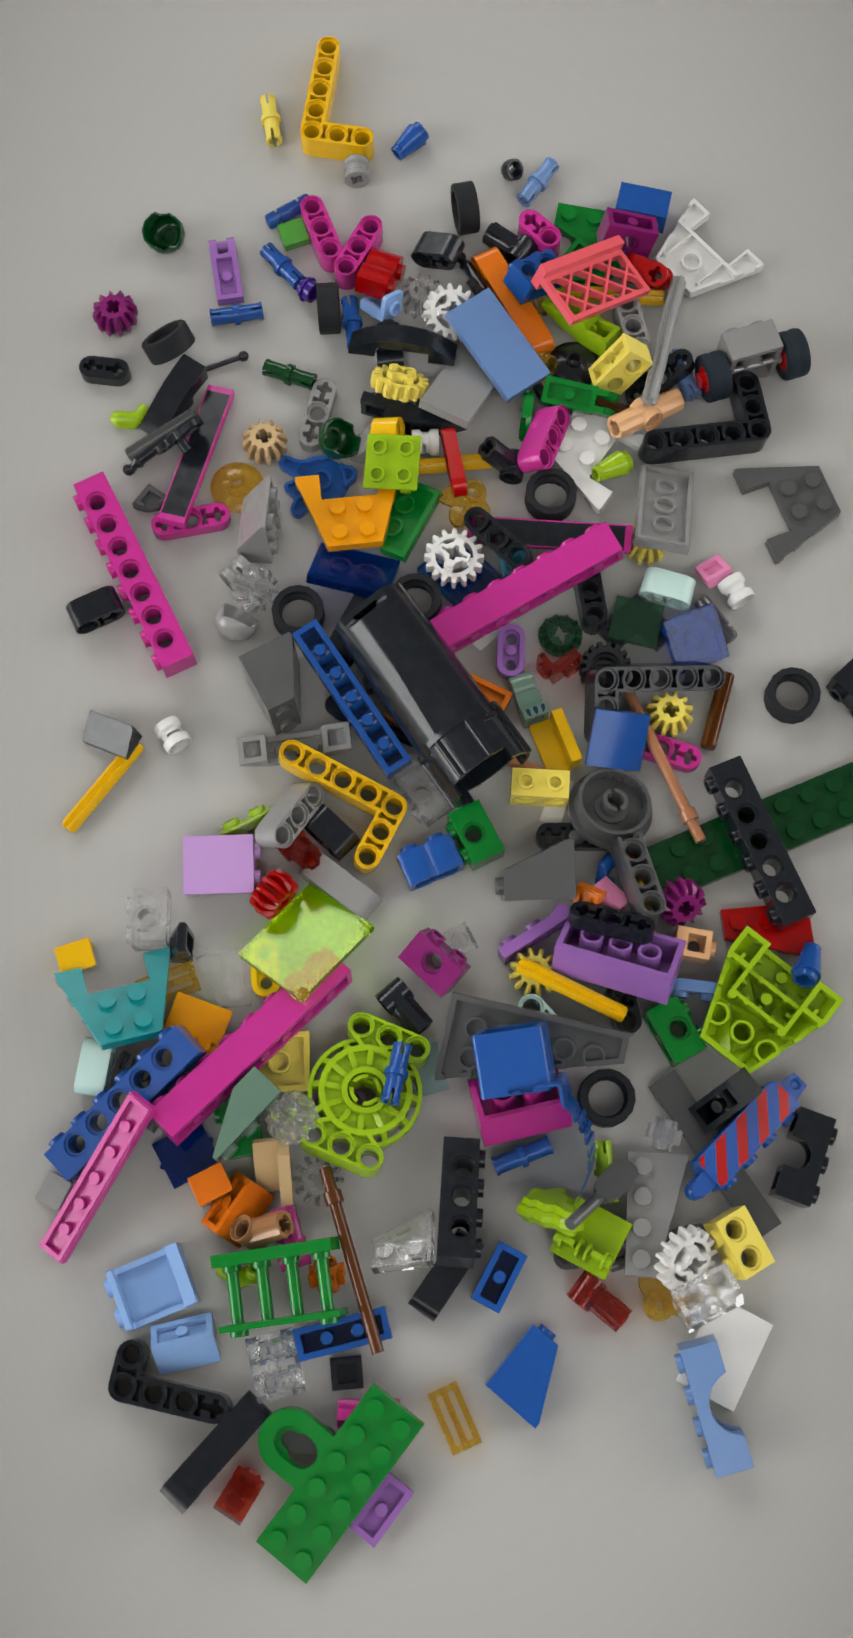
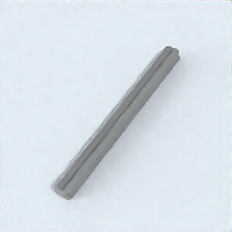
[641,275,686,406]

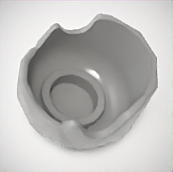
[215,603,258,641]

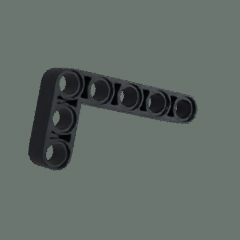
[638,371,772,465]
[584,662,726,743]

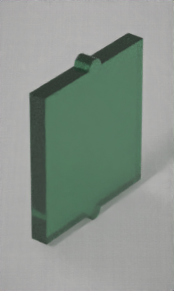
[607,595,665,649]

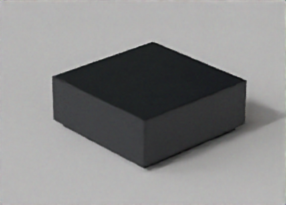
[330,1355,364,1391]

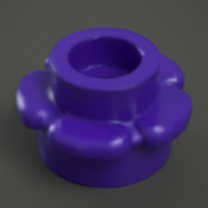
[297,277,317,303]

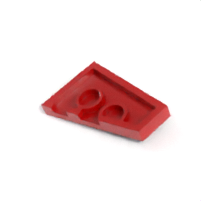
[719,905,814,956]

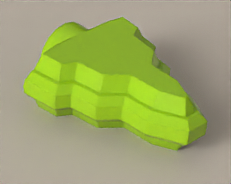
[516,1187,584,1237]

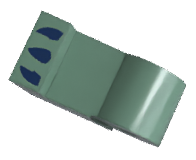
[507,671,549,729]

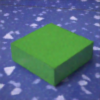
[277,218,310,251]

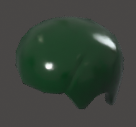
[142,212,185,254]
[318,417,361,459]

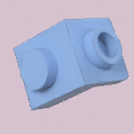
[360,289,403,322]

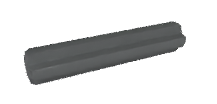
[125,409,195,461]

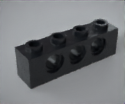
[436,1136,486,1268]

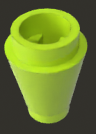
[591,450,634,482]

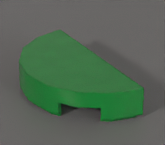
[518,390,535,441]

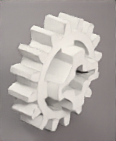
[422,283,471,342]
[424,528,484,589]
[654,1224,717,1294]

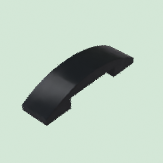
[348,324,457,366]

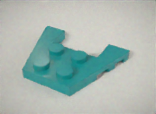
[54,947,170,1051]

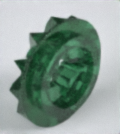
[538,614,582,657]

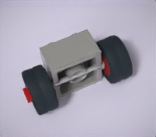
[695,319,811,403]

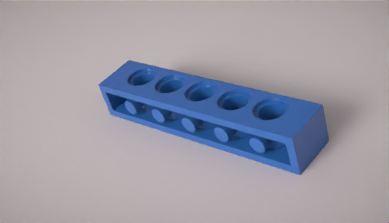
[292,619,412,781]
[44,1025,207,1182]

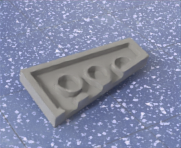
[624,1151,689,1279]

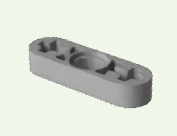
[298,378,337,453]

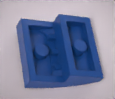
[585,707,651,771]

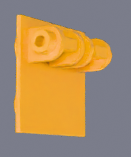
[157,991,233,1054]

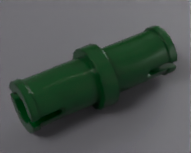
[262,359,318,390]

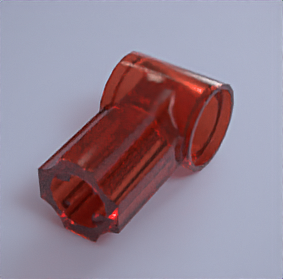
[277,830,322,870]
[566,1270,632,1332]

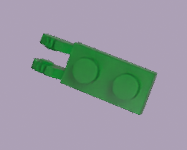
[540,375,620,418]

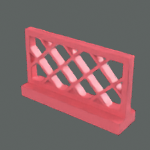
[531,235,651,326]

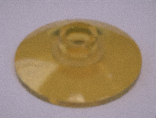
[210,462,263,513]

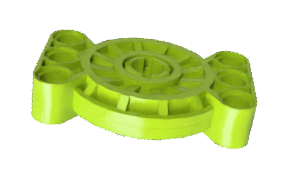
[298,1012,430,1179]

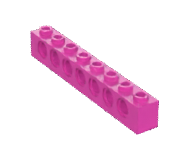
[72,472,197,678]

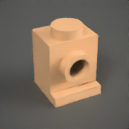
[673,925,717,964]

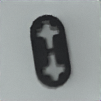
[79,356,131,387]

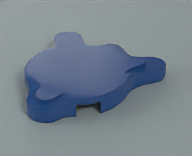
[279,455,357,519]

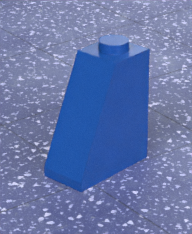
[485,1323,558,1428]

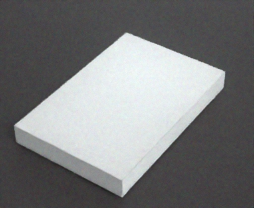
[675,1294,773,1412]

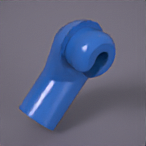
[595,852,615,884]

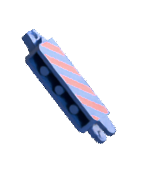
[684,1073,807,1201]

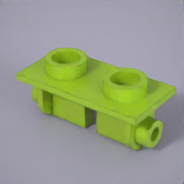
[218,804,272,835]

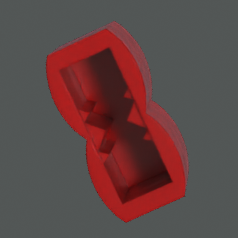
[355,248,406,300]

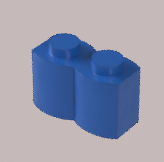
[397,832,464,891]

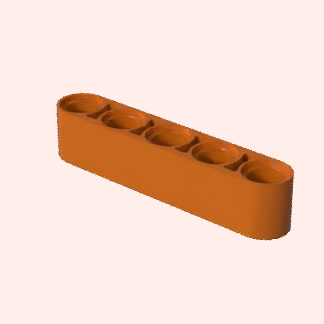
[471,247,555,357]

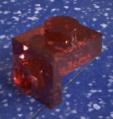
[536,647,582,685]
[213,1465,265,1526]

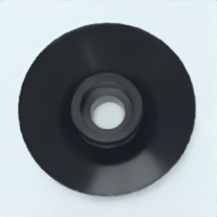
[547,342,598,385]

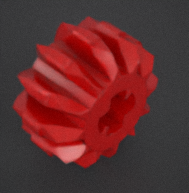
[249,869,298,920]

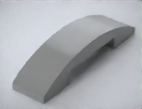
[237,721,353,767]

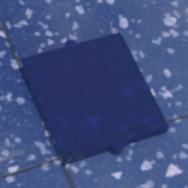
[152,1124,222,1189]

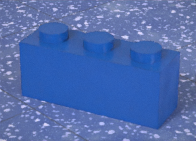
[292,1306,393,1362]

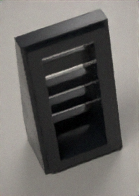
[170,922,194,963]

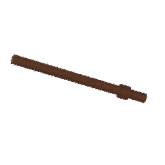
[319,1166,384,1355]

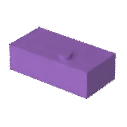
[551,915,686,1005]

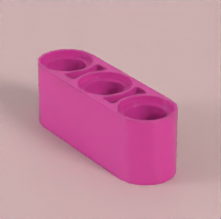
[300,195,342,273]
[334,215,383,290]
[517,404,570,473]

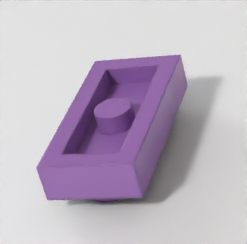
[349,1472,414,1548]

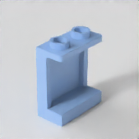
[104,1242,201,1332]

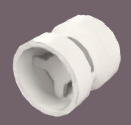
[411,429,439,457]
[717,572,755,610]
[153,715,192,755]

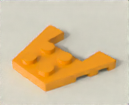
[295,475,396,552]

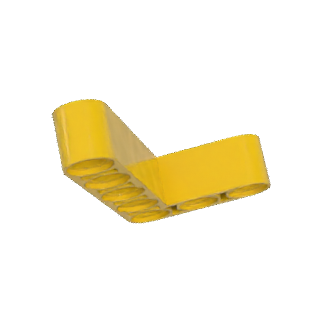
[300,36,374,161]
[278,739,407,874]

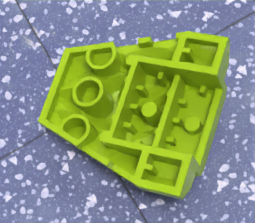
[699,926,844,1074]

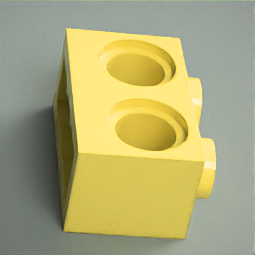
[588,333,653,397]
[509,767,570,808]
[703,1205,775,1281]

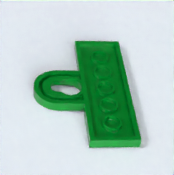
[256,1382,424,1584]

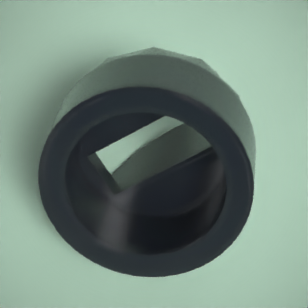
[501,158,523,181]

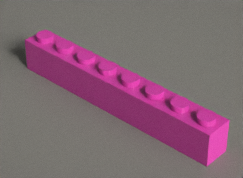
[430,522,624,653]
[152,948,353,1146]

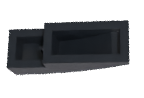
[140,354,208,434]

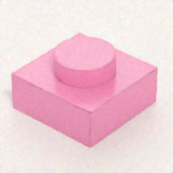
[694,554,733,589]

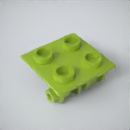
[363,434,422,494]
[549,1195,633,1281]

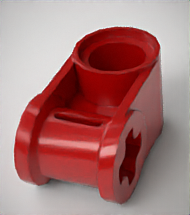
[620,252,673,291]

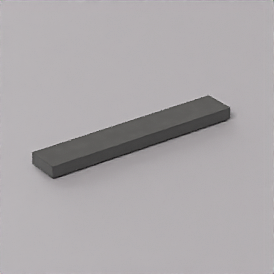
[648,1070,781,1237]

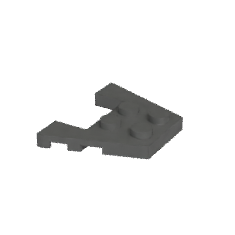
[733,466,841,565]

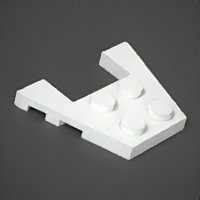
[654,198,764,298]
[553,411,647,515]

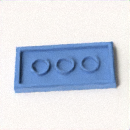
[445,287,551,403]

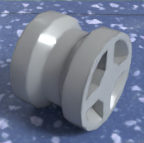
[344,154,370,188]

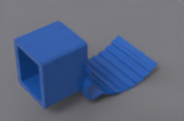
[471,1020,596,1201]

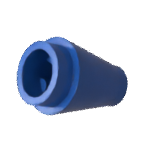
[391,122,429,160]
[791,942,821,988]

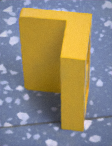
[529,707,583,771]

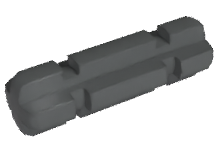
[695,595,738,644]

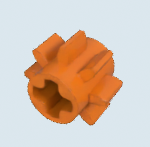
[308,1256,346,1294]

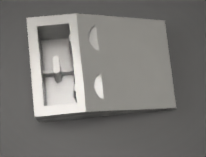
[237,476,282,564]

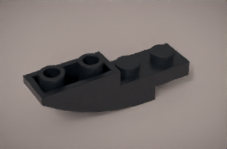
[360,391,467,436]

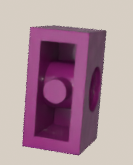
[596,207,659,258]
[398,927,471,997]

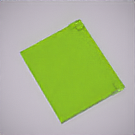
[238,884,375,1003]

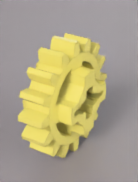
[370,363,429,403]

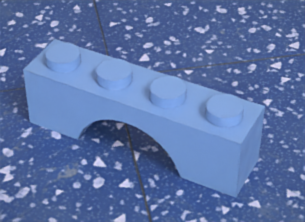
[674,1334,754,1478]

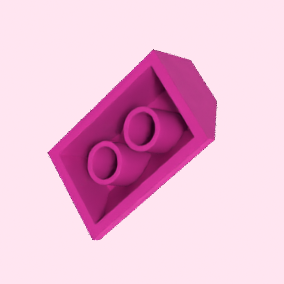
[467,1070,572,1147]

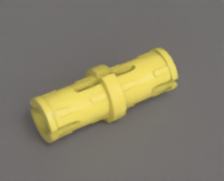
[260,94,282,147]

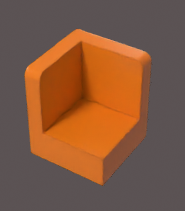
[187,1162,233,1208]

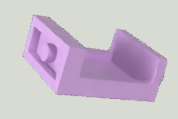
[183,834,262,897]

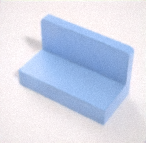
[150,1312,221,1375]

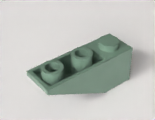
[212,1066,283,1163]

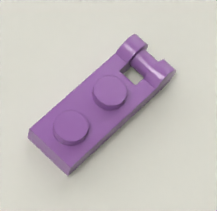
[208,237,244,306]
[498,903,570,965]

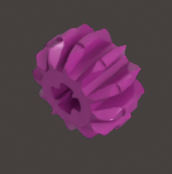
[92,290,138,337]
[660,876,707,926]

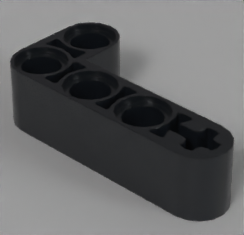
[108,1339,232,1424]
[160,1390,272,1514]

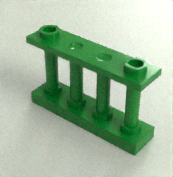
[210,1236,349,1338]

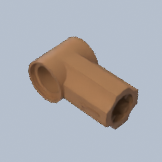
[230,1210,295,1250]

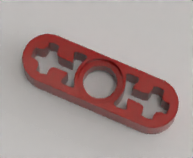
[440,427,468,498]

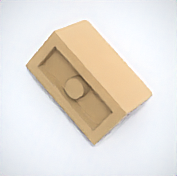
[252,1137,294,1206]

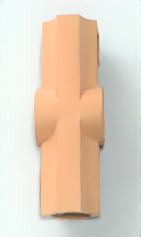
[607,388,685,439]

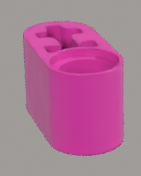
[517,209,561,256]

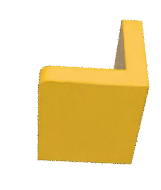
[54,937,97,972]

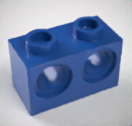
[503,249,561,305]

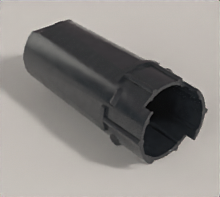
[335,583,532,809]

